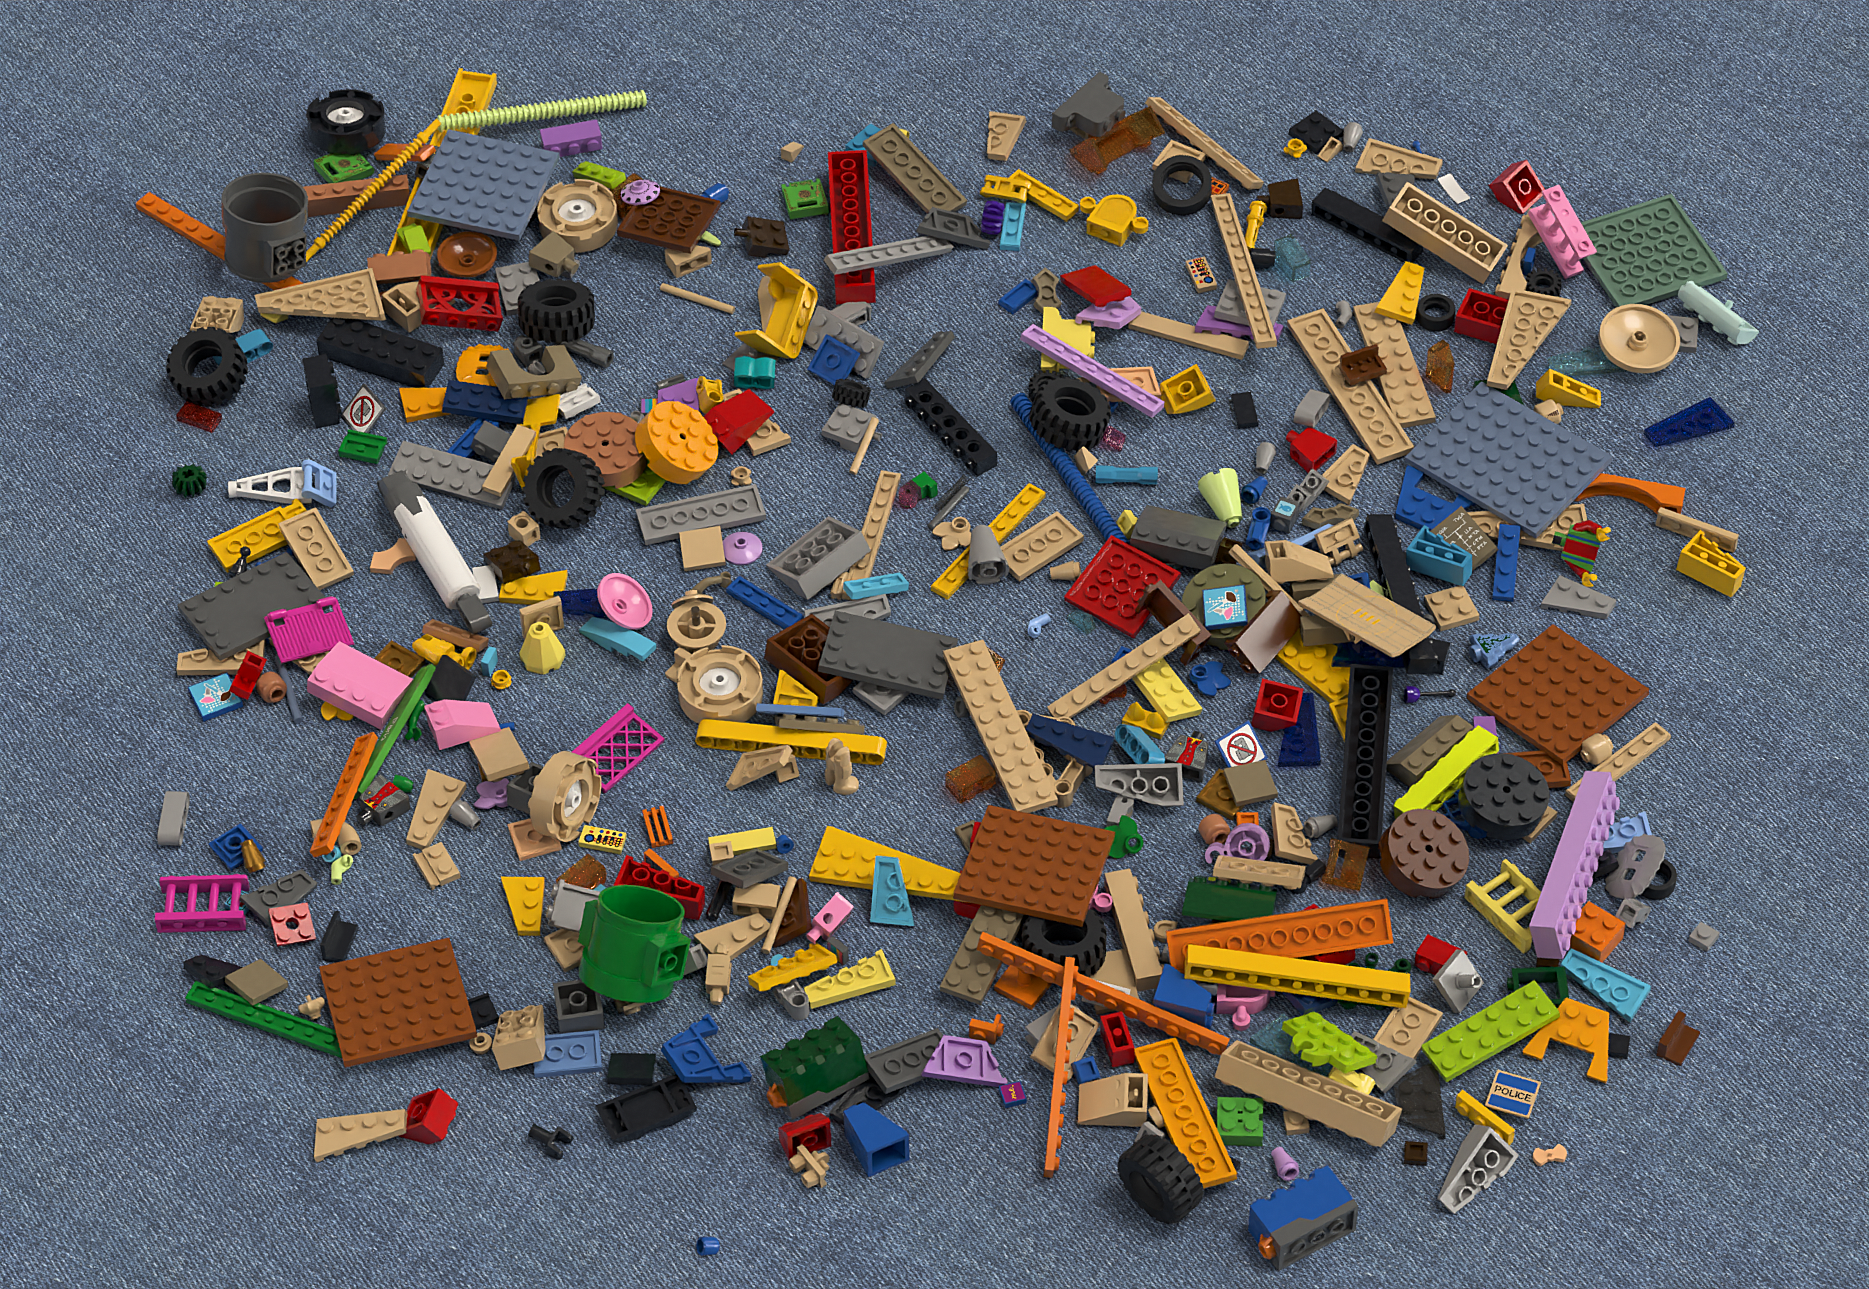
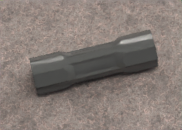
[554,339,614,368]

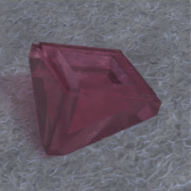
[1103,425,1126,452]

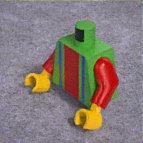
[1552,520,1611,587]

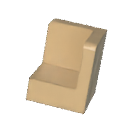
[665,647,691,683]

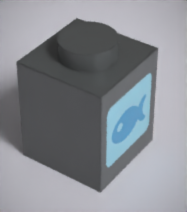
[1270,497,1300,533]

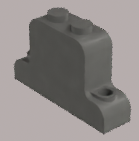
[1052,72,1126,137]

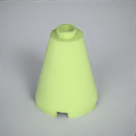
[1198,468,1242,528]

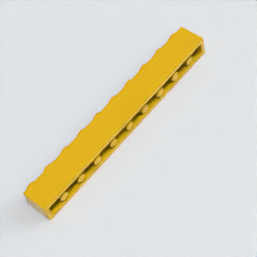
[1184,944,1410,1008]

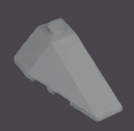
[1095,763,1184,807]
[1437,1125,1519,1213]

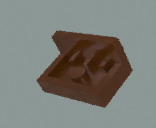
[1339,344,1387,386]

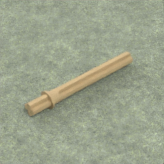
[1229,544,1310,617]

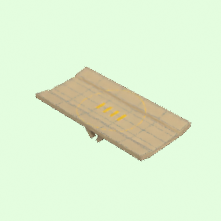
[1298,574,1436,657]

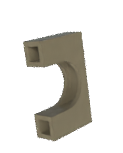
[486,345,582,399]
[1290,574,1354,646]

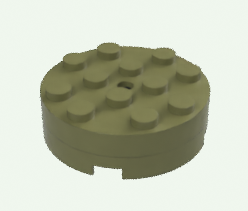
[1182,564,1268,650]

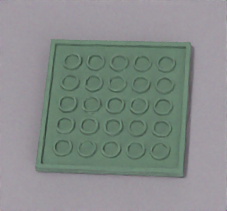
[1581,194,1728,308]

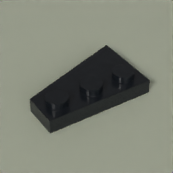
[829,1071,906,1125]

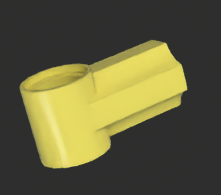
[1328,1066,1375,1095]

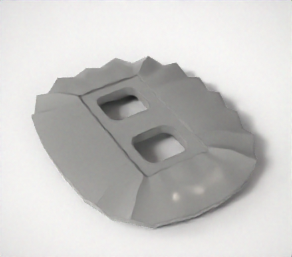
[1605,834,1666,899]

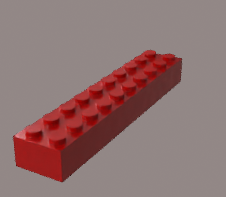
[828,150,876,305]

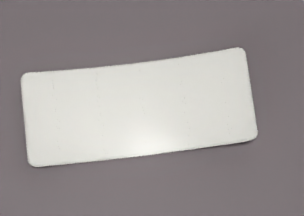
[1438,174,1470,203]

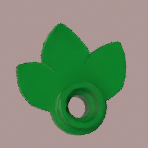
[1104,815,1143,858]

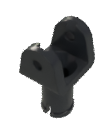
[528,1123,573,1160]

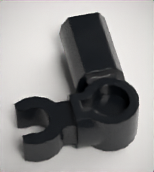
[1284,859,1327,894]

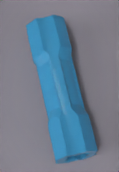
[1096,465,1158,485]

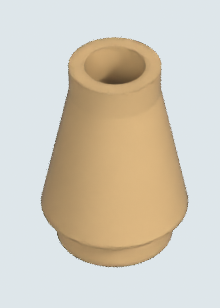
[1050,560,1081,581]

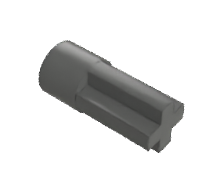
[655,373,686,391]

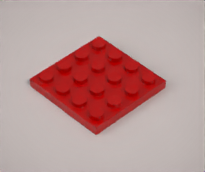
[1064,535,1181,638]

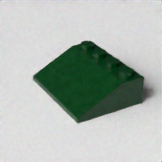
[1182,875,1277,921]

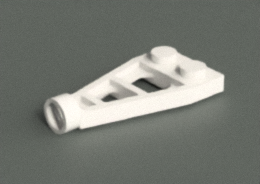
[228,467,312,504]

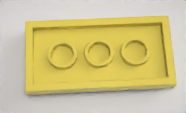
[1132,658,1203,723]

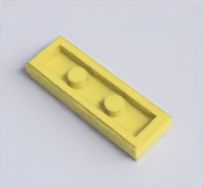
[708,827,776,855]

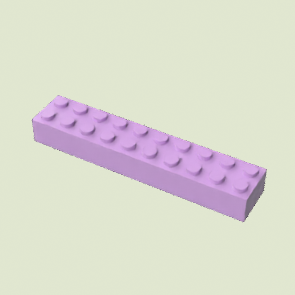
[1529,771,1620,959]

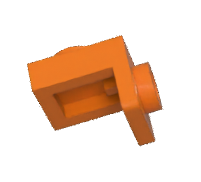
[969,1014,1004,1044]

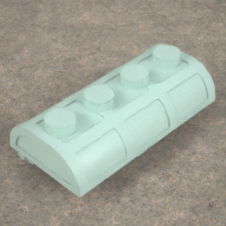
[1678,281,1759,345]

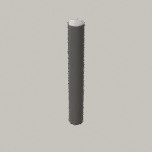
[927,485,970,531]

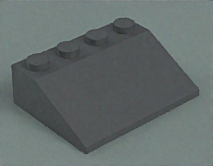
[1130,505,1227,570]

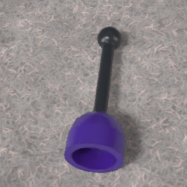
[1404,686,1456,703]

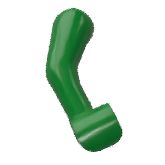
[405,700,425,741]

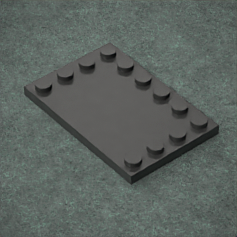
[177,552,330,661]
[818,610,958,700]

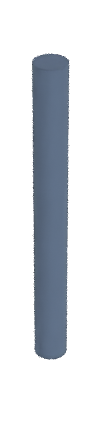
[274,655,303,723]

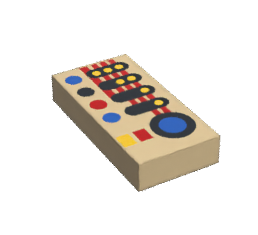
[1186,257,1217,293]

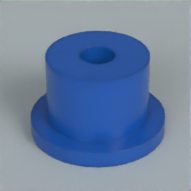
[776,835,794,854]

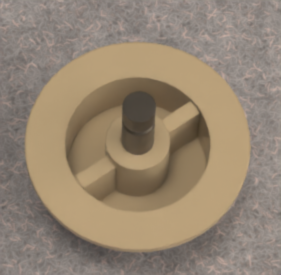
[667,601,726,654]

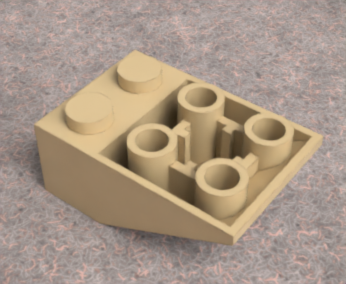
[382,281,456,332]
[190,296,244,333]
[1265,540,1334,584]
[492,1005,546,1071]
[1078,1073,1148,1127]

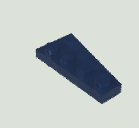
[1025,714,1114,772]

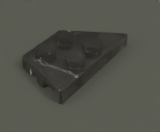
[1393,1063,1446,1139]

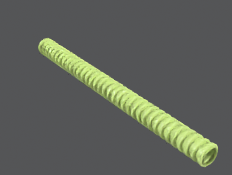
[437,90,647,132]

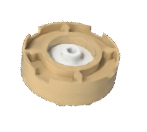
[538,179,618,253]
[677,645,763,724]
[528,751,602,842]

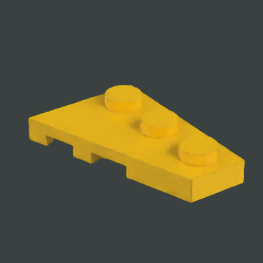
[499,570,568,605]
[501,877,545,936]

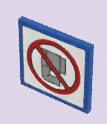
[1214,720,1268,768]

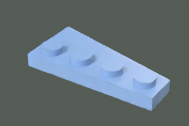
[1603,811,1652,853]

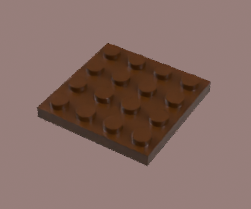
[617,186,721,254]

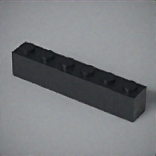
[1311,187,1423,263]

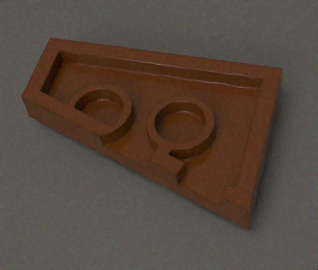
[773,878,812,948]

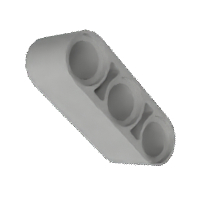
[1294,389,1331,428]
[157,791,190,846]

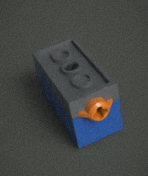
[1248,1165,1359,1271]

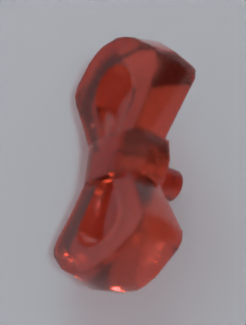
[1098,684,1127,705]

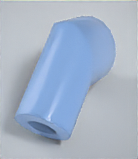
[1027,613,1051,638]

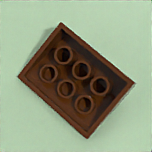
[764,614,853,705]

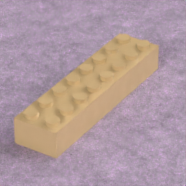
[1215,1040,1402,1147]

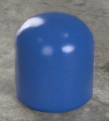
[696,1236,720,1256]

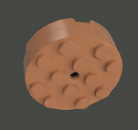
[564,412,647,489]

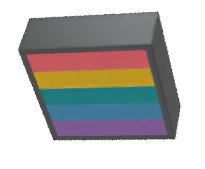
[640,398,658,416]
[827,936,849,966]

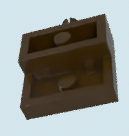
[734,216,790,258]
[483,540,541,584]

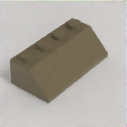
[1386,715,1474,787]

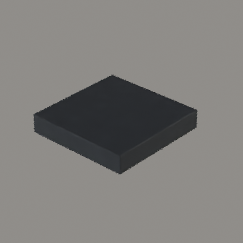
[425,655,477,701]
[607,1053,656,1085]

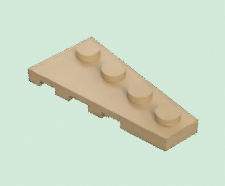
[406,769,467,850]
[314,1109,407,1163]

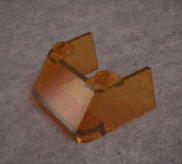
[1069,106,1165,175]

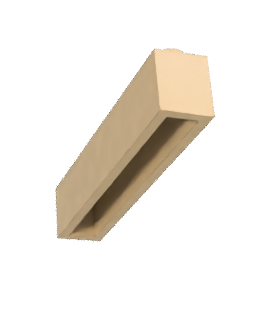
[1104,869,1164,992]

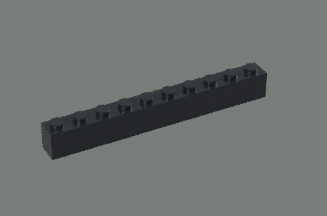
[1363,514,1437,674]

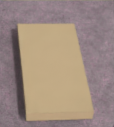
[469,727,530,782]

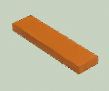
[374,143,436,162]

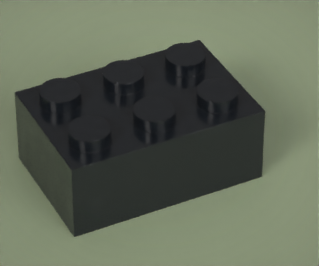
[302,354,342,429]

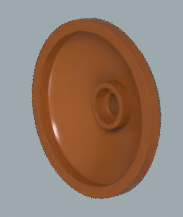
[437,231,497,278]

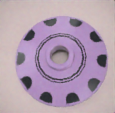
[621,180,660,205]

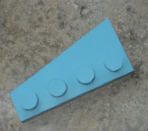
[1560,948,1651,1022]

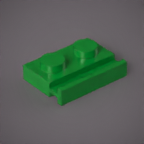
[338,429,388,464]

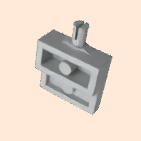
[822,403,882,453]

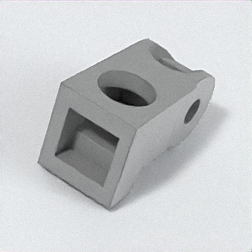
[1107,794,1134,826]
[1615,898,1651,928]

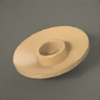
[672,590,714,609]

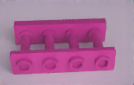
[155,874,250,933]

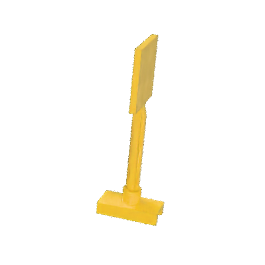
[511,394,561,488]

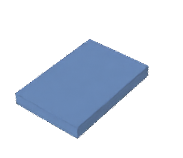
[534,1030,602,1078]

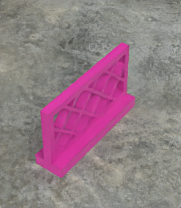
[572,703,665,793]

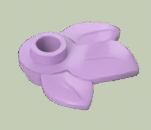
[474,778,509,809]

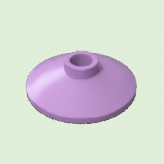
[723,532,762,565]

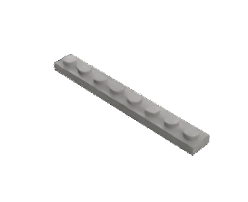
[824,235,953,275]

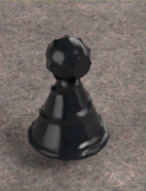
[228,546,251,576]

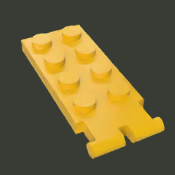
[207,499,307,573]

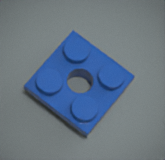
[208,823,263,870]

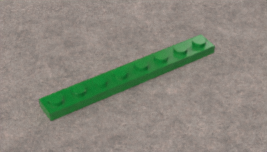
[185,981,342,1058]

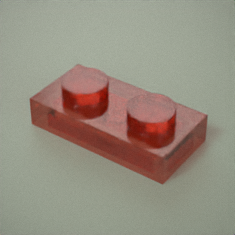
[176,401,223,433]

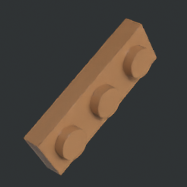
[422,619,489,652]

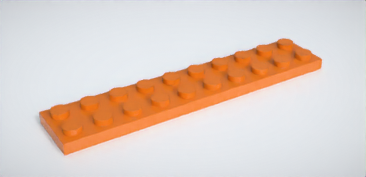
[1166,898,1393,974]

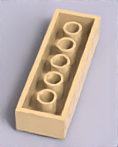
[1382,182,1508,284]

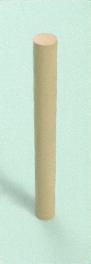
[660,283,735,314]
[761,876,797,954]

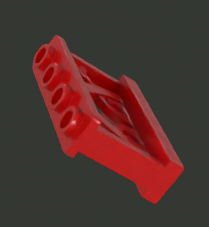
[416,275,503,332]

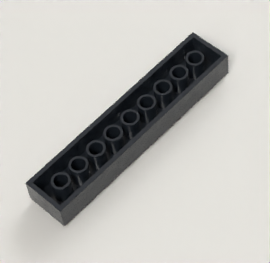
[1336,664,1393,859]

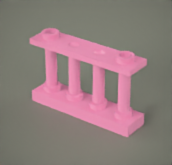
[1528,185,1597,279]

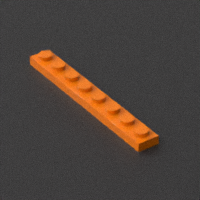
[309,732,378,858]

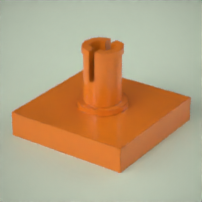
[994,965,1052,1010]

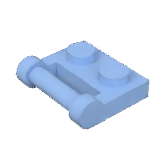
[302,459,336,508]

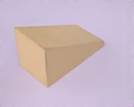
[1318,136,1343,163]
[781,142,804,163]

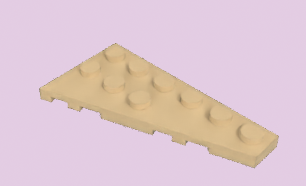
[1487,288,1572,390]
[1467,504,1587,551]

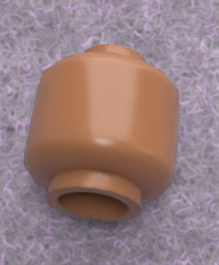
[256,672,287,703]
[1198,814,1230,845]

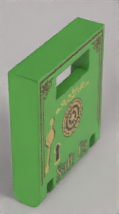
[314,152,375,184]
[781,178,829,219]

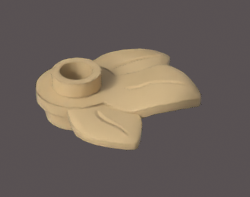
[932,517,971,550]

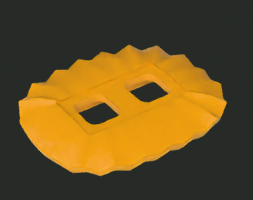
[456,344,512,387]

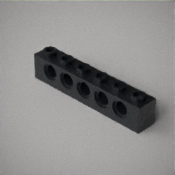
[904,378,997,477]

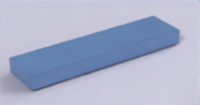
[756,703,844,719]

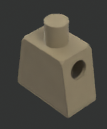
[529,231,579,277]

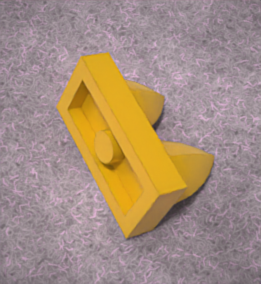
[1122,702,1170,740]

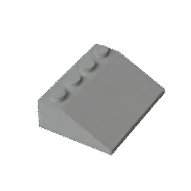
[766,516,871,600]

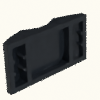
[595,1074,697,1143]

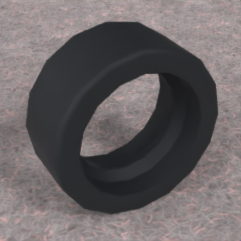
[1417,294,1455,331]
[1635,859,1677,900]

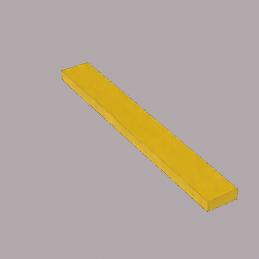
[931,483,1046,600]

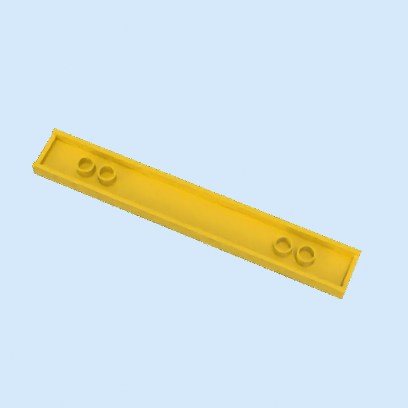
[387,68,497,259]

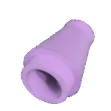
[1271,1147,1299,1181]

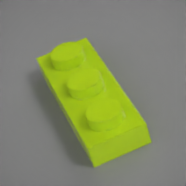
[572,161,626,189]

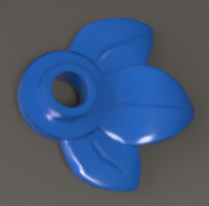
[1189,661,1231,696]

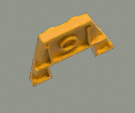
[1523,998,1609,1084]

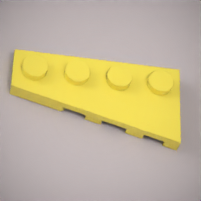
[804,949,896,1009]

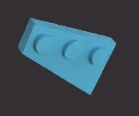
[870,855,915,926]

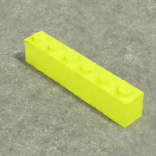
[1393,725,1499,819]

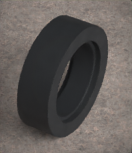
[1152,155,1212,215]

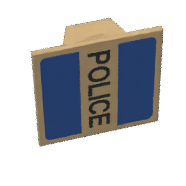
[1485,1069,1541,1119]

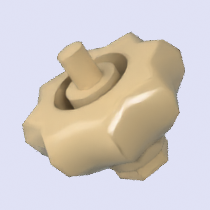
[298,995,325,1020]

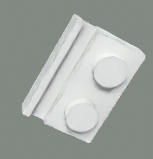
[558,383,601,419]

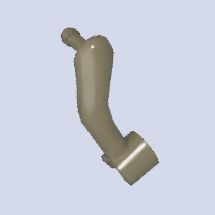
[691,571,731,594]

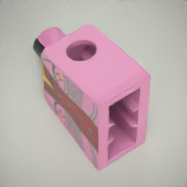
[806,892,854,944]

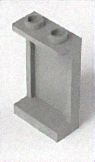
[546,879,600,933]

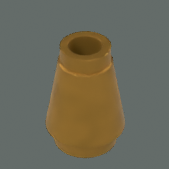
[240,839,266,873]

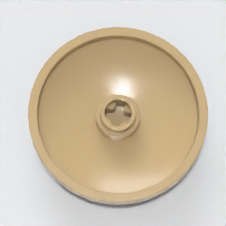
[1598,304,1680,373]

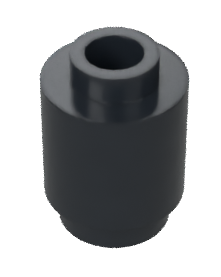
[1249,248,1275,268]

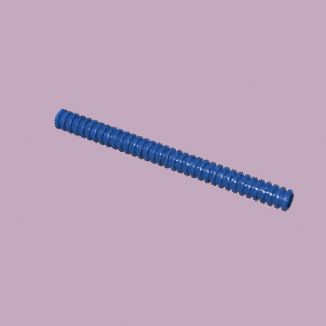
[1010,393,1130,545]

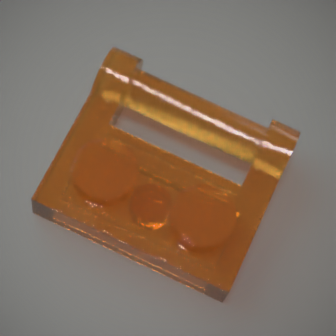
[1321,839,1369,891]

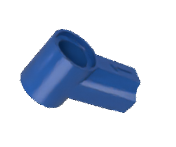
[1246,507,1271,550]

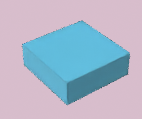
[481,646,498,677]

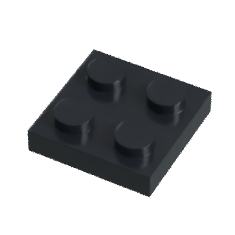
[1289,110,1344,155]

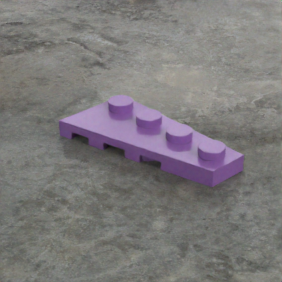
[1195,305,1284,341]

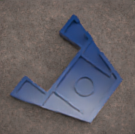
[1395,465,1476,531]
[661,1014,752,1083]

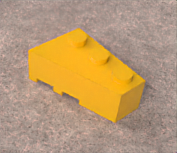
[1676,530,1746,597]

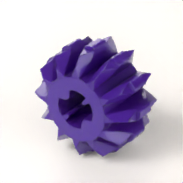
[981,201,1005,235]

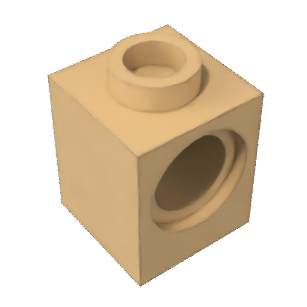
[507,511,541,547]

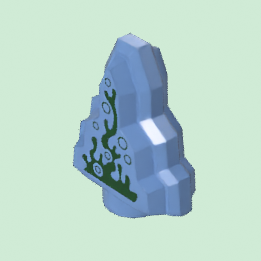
[1469,633,1520,668]

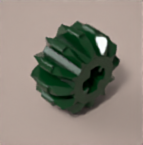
[172,463,207,498]

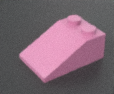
[424,700,501,750]

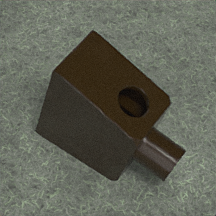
[1256,178,1303,219]

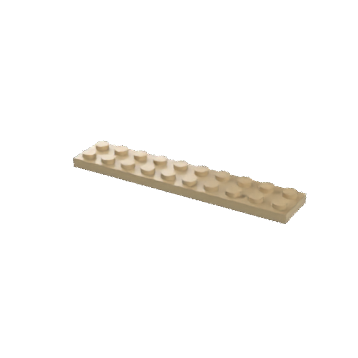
[1287,308,1414,465]
[943,640,1058,813]

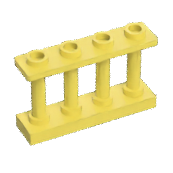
[1464,859,1541,954]

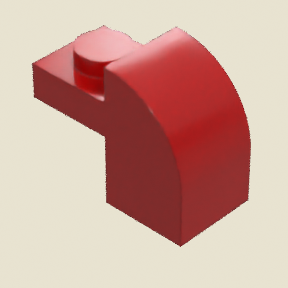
[229,651,267,700]

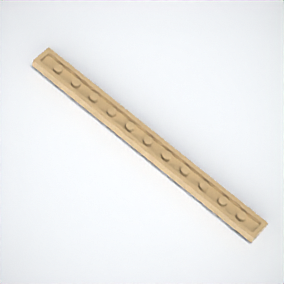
[1211,193,1277,349]

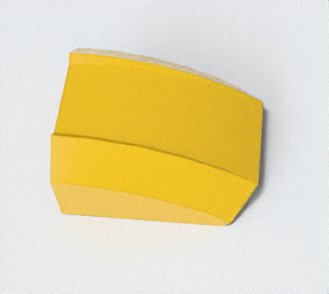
[1160,364,1216,414]

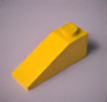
[1536,369,1601,408]

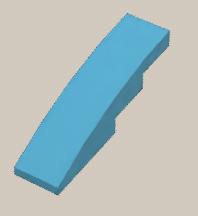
[579,617,656,662]

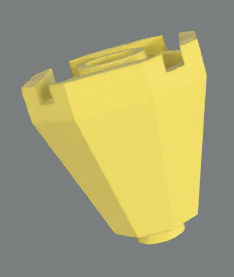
[519,622,566,675]

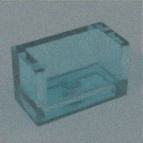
[1274,234,1311,283]

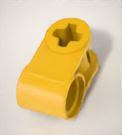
[696,376,724,414]

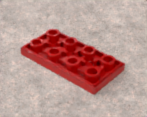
[1060,265,1132,307]

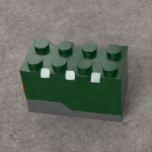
[760,1016,870,1120]

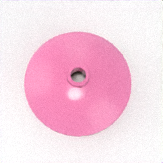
[597,573,653,630]

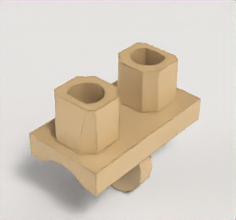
[789,1144,830,1188]

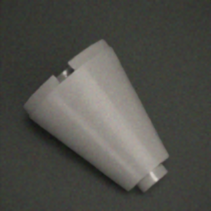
[967,525,1009,584]

